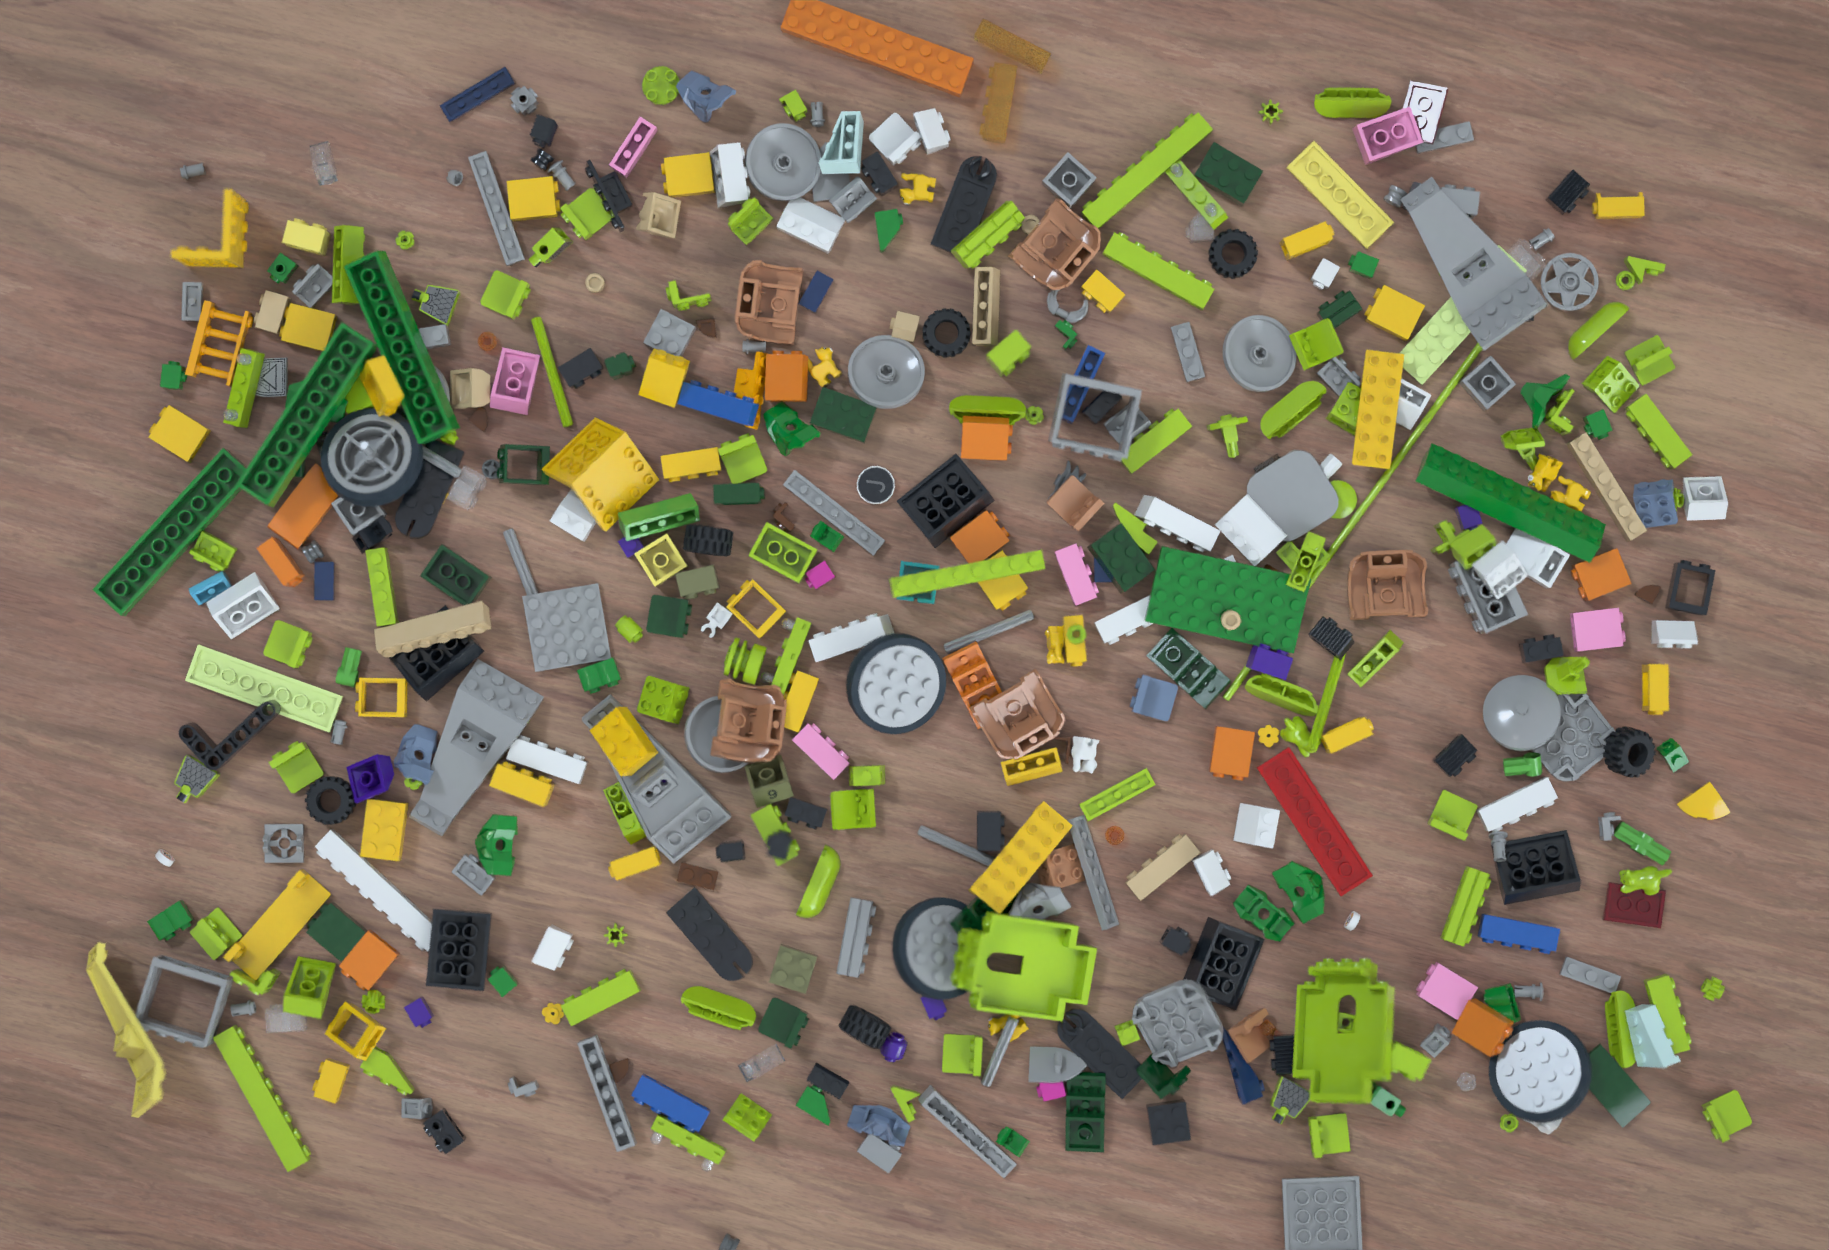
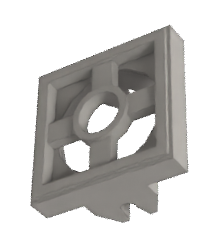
[263,824,304,863]

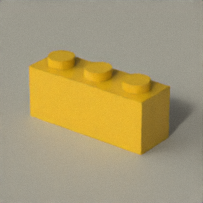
[661,447,722,482]
[783,670,819,733]
[1001,748,1063,786]

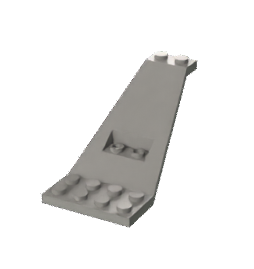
[1400,177,1548,351]
[582,694,731,864]

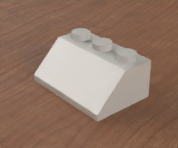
[710,143,750,208]
[776,197,845,254]
[1215,494,1287,566]
[206,572,280,639]

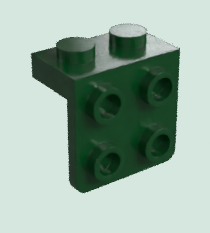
[646,595,692,638]
[758,997,809,1049]
[1137,1053,1191,1099]

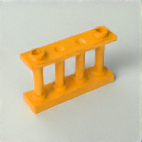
[185,300,254,387]

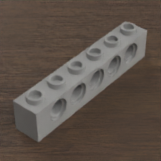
[577,1035,637,1152]

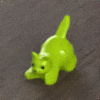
[1280,716,1321,757]
[1619,866,1672,895]

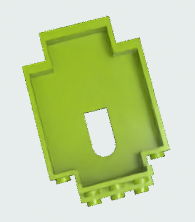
[951,912,1097,1021]
[1293,958,1395,1104]

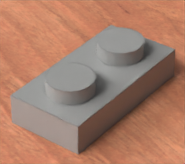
[181,282,203,321]

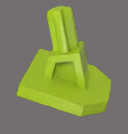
[1207,414,1248,458]
[1501,428,1545,471]
[1544,656,1590,695]

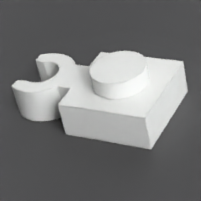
[701,602,733,638]

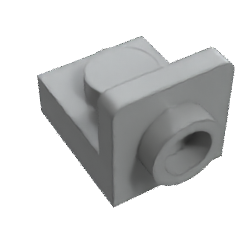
[1598,812,1621,841]
[1420,1023,1452,1058]
[401,1098,433,1119]

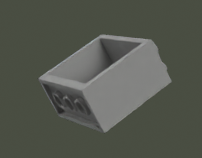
[1048,373,1142,461]
[135,955,233,1049]

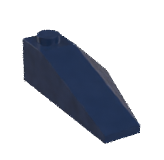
[1222,1026,1265,1105]

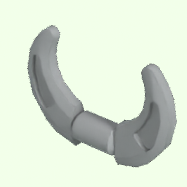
[1047,290,1088,323]

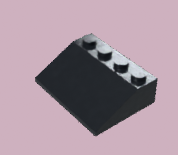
[897,454,995,548]
[389,605,484,702]
[1491,830,1581,905]
[426,909,492,991]
[1183,917,1265,1010]

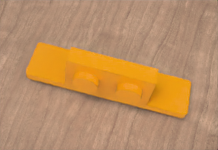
[734,351,767,430]

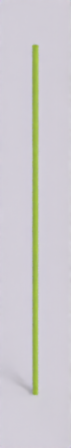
[1223,343,1483,701]

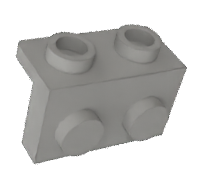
[829,176,877,223]
[292,264,333,308]
[1316,357,1361,397]
[1104,405,1151,445]
[452,854,496,896]

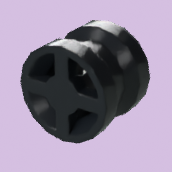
[530,148,554,171]

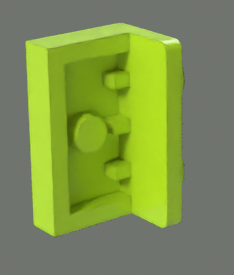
[189,531,238,572]

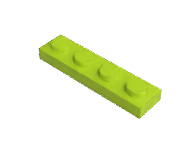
[1079,768,1156,821]

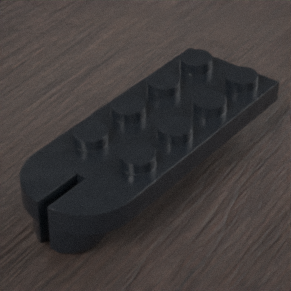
[930,156,997,253]
[395,440,464,539]
[666,887,753,981]
[1057,1009,1142,1099]

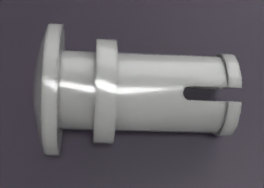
[548,160,576,191]
[1488,831,1508,862]
[1514,982,1544,1001]

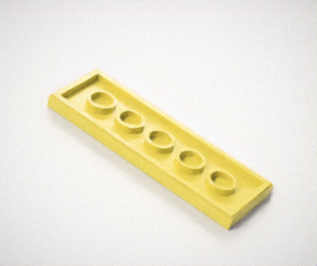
[1286,141,1394,250]

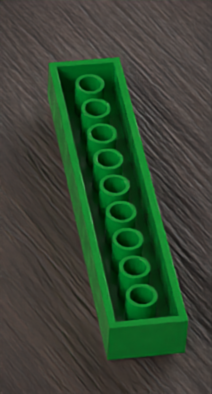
[344,251,460,444]
[236,322,378,507]
[1415,443,1606,563]
[92,448,247,616]

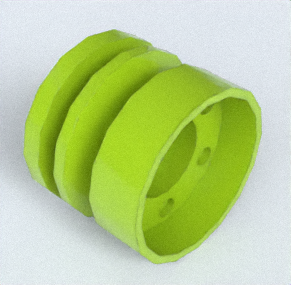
[723,637,767,685]

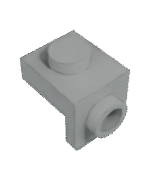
[508,1076,539,1097]

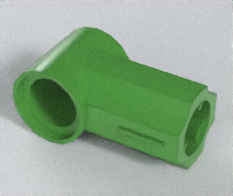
[335,647,362,688]
[1503,752,1542,777]

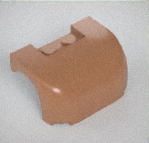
[1008,198,1101,290]
[735,260,803,346]
[1347,550,1428,620]
[970,669,1065,760]
[710,679,787,763]

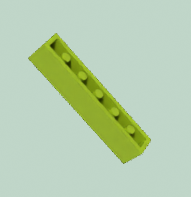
[1102,232,1214,311]

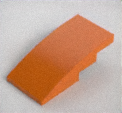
[267,463,339,549]
[942,641,1002,729]

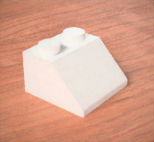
[913,108,951,155]
[1683,476,1728,520]
[550,489,596,542]
[1233,803,1280,848]
[1192,849,1231,896]
[532,925,574,970]

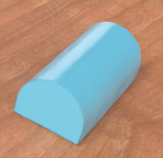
[189,571,232,605]

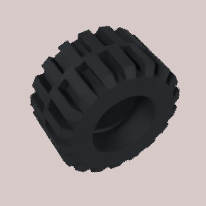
[1208,229,1258,279]
[923,308,971,358]
[683,524,734,557]
[1603,726,1656,778]
[305,776,356,825]
[838,1005,892,1049]

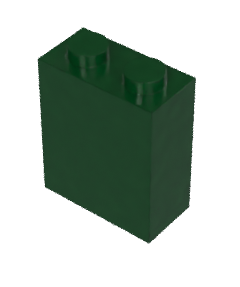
[306,902,368,962]

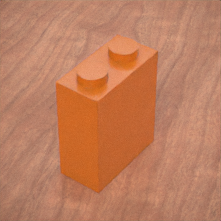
[765,351,808,402]
[961,416,1013,461]
[950,510,1010,564]
[256,537,305,587]
[1571,548,1632,601]
[1209,726,1255,781]
[339,929,400,991]
[1452,998,1514,1057]

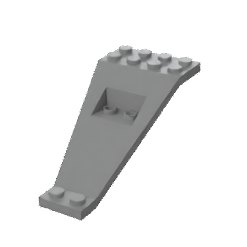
[409,659,544,836]

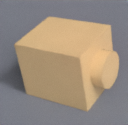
[889,311,920,342]

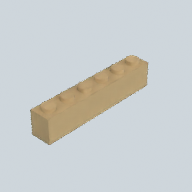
[1566,433,1647,542]
[374,601,491,657]

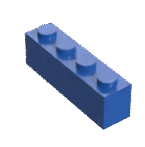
[1062,345,1105,424]
[677,380,759,426]
[1478,914,1560,954]
[631,1073,711,1133]

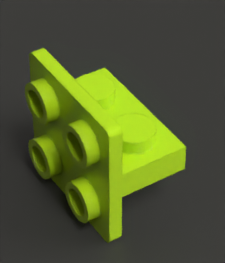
[1624,335,1675,386]
[1430,520,1470,554]
[190,907,243,960]
[722,1093,772,1141]

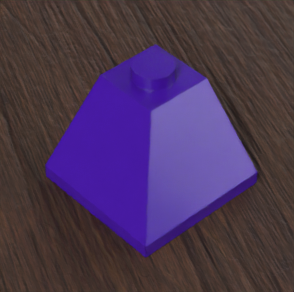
[346,754,394,803]

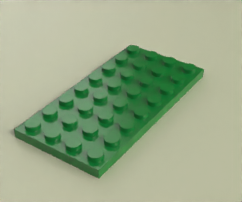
[1144,546,1311,653]

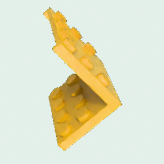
[171,189,249,268]
[542,417,659,532]

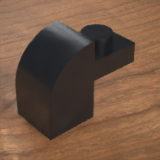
[352,515,393,554]

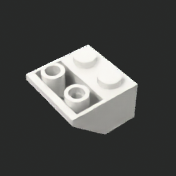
[1396,379,1431,430]
[1472,541,1528,600]
[1651,620,1698,648]

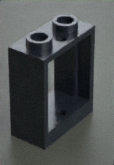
[1665,560,1716,616]

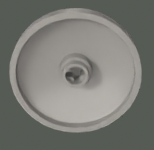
[745,123,821,201]
[1223,315,1296,392]
[848,335,925,409]
[1483,675,1561,751]
[684,696,748,773]

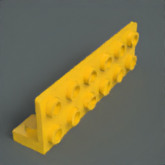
[1352,350,1404,469]
[968,801,1072,914]
[223,869,331,980]

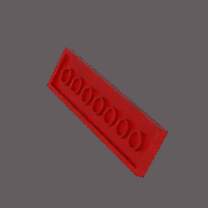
[1257,747,1373,897]

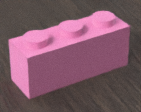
[609,117,658,178]
[1054,544,1099,606]
[792,723,850,780]

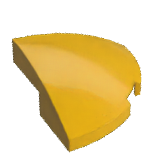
[1676,782,1730,820]

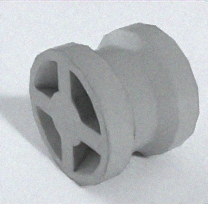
[1384,185,1407,208]

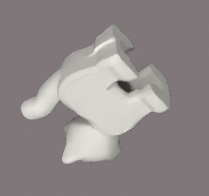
[1071,736,1099,774]

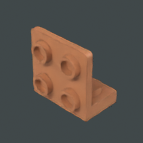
[1047,475,1104,532]
[1037,844,1085,888]
[1228,1008,1269,1063]

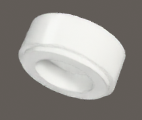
[155,849,175,867]
[1344,911,1360,931]

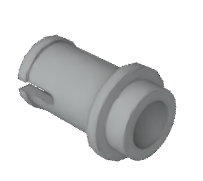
[810,102,825,127]
[180,162,206,180]
[1529,228,1555,251]
[742,339,766,354]
[330,719,348,745]
[231,1000,256,1017]

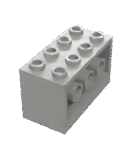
[1448,561,1528,634]

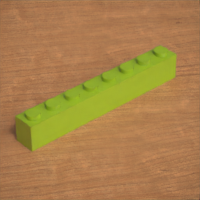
[1081,112,1213,229]
[888,550,1045,598]
[213,1025,311,1172]

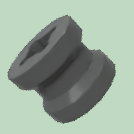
[482,459,500,479]
[301,540,324,564]
[718,1233,740,1250]

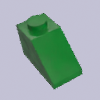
[875,209,903,252]
[796,1084,831,1126]

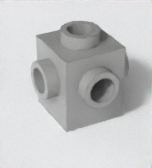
[510,86,539,116]

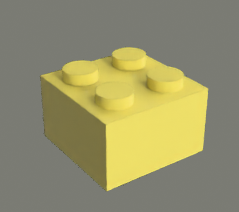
[282,218,331,256]
[635,534,688,587]

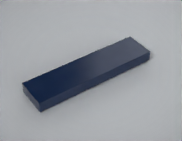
[439,67,515,123]

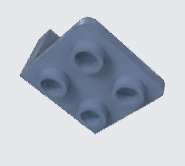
[1633,479,1678,528]
[1129,675,1178,721]

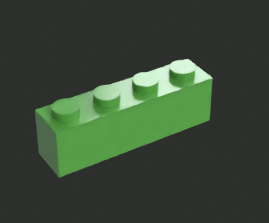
[618,493,700,541]

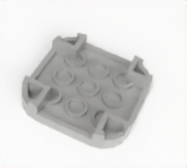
[1247,449,1338,541]
[1532,694,1615,781]
[1132,980,1224,1067]

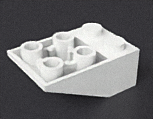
[1506,528,1570,589]

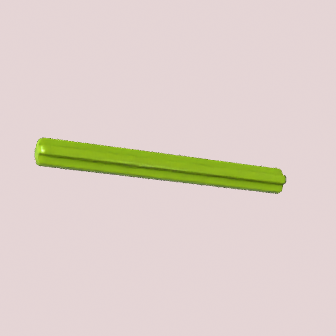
[531,317,573,427]
[1307,654,1346,751]

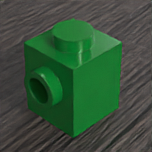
[1348,251,1379,279]
[267,252,299,284]
[160,361,187,390]
[1583,409,1612,440]
[488,966,519,997]

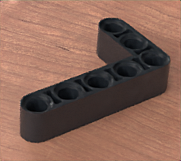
[178,700,281,770]

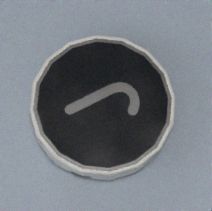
[857,466,895,504]

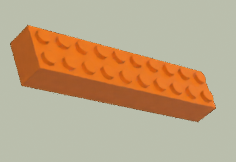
[781,0,974,98]

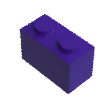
[1246,643,1293,680]

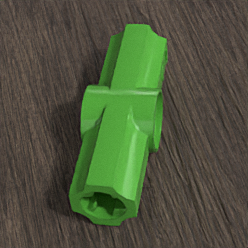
[1613,821,1671,865]

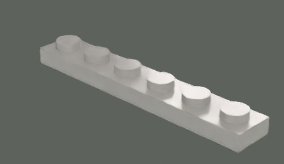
[468,151,525,266]
[783,470,885,556]
[1067,815,1119,930]

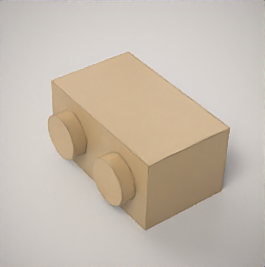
[254,290,291,335]

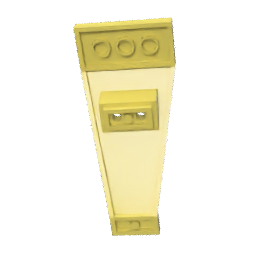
[86,942,165,1118]

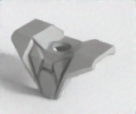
[1008,883,1071,919]

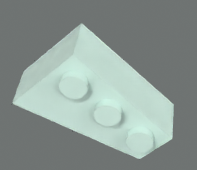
[819,111,864,174]
[1625,1004,1680,1068]

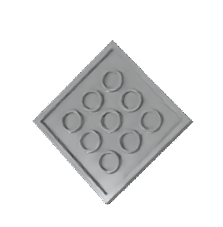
[522,583,611,672]
[1282,1175,1362,1250]

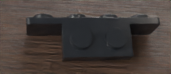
[584,160,632,233]

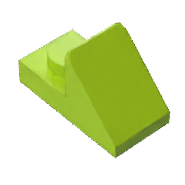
[1624,256,1666,284]
[890,1085,920,1123]

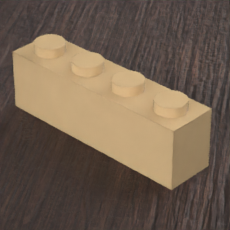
[972,267,1000,347]
[1125,834,1200,901]

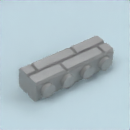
[836,897,876,978]

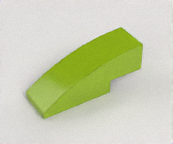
[1112,502,1158,555]

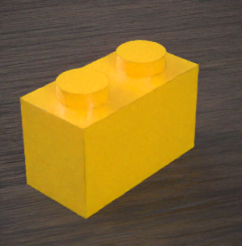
[1081,269,1125,314]
[312,1058,350,1103]

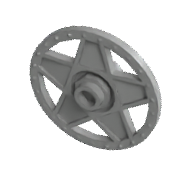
[1541,253,1599,311]

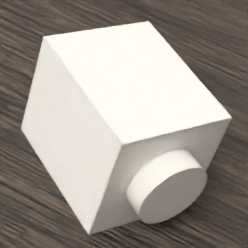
[1310,258,1340,290]

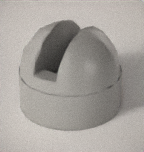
[446,170,463,186]

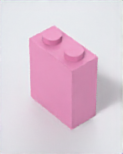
[1570,608,1626,652]
[1416,962,1478,1020]

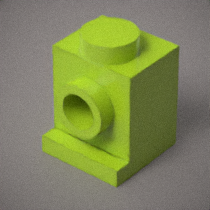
[779,90,807,122]
[1338,1011,1356,1033]
[1115,1020,1140,1046]

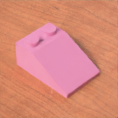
[1353,107,1423,165]
[490,347,540,415]

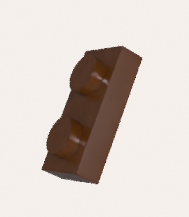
[677,862,719,890]

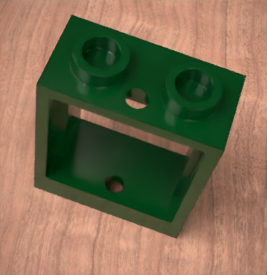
[497,444,550,485]
[713,483,765,506]

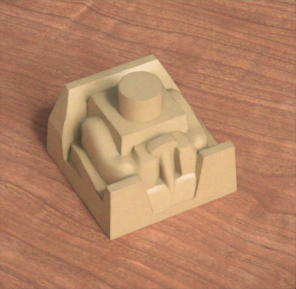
[636,192,681,238]
[450,368,490,409]

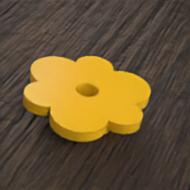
[1258,725,1279,747]
[542,1003,564,1024]

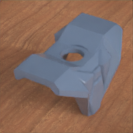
[676,71,736,123]
[394,724,437,785]
[847,1105,911,1147]

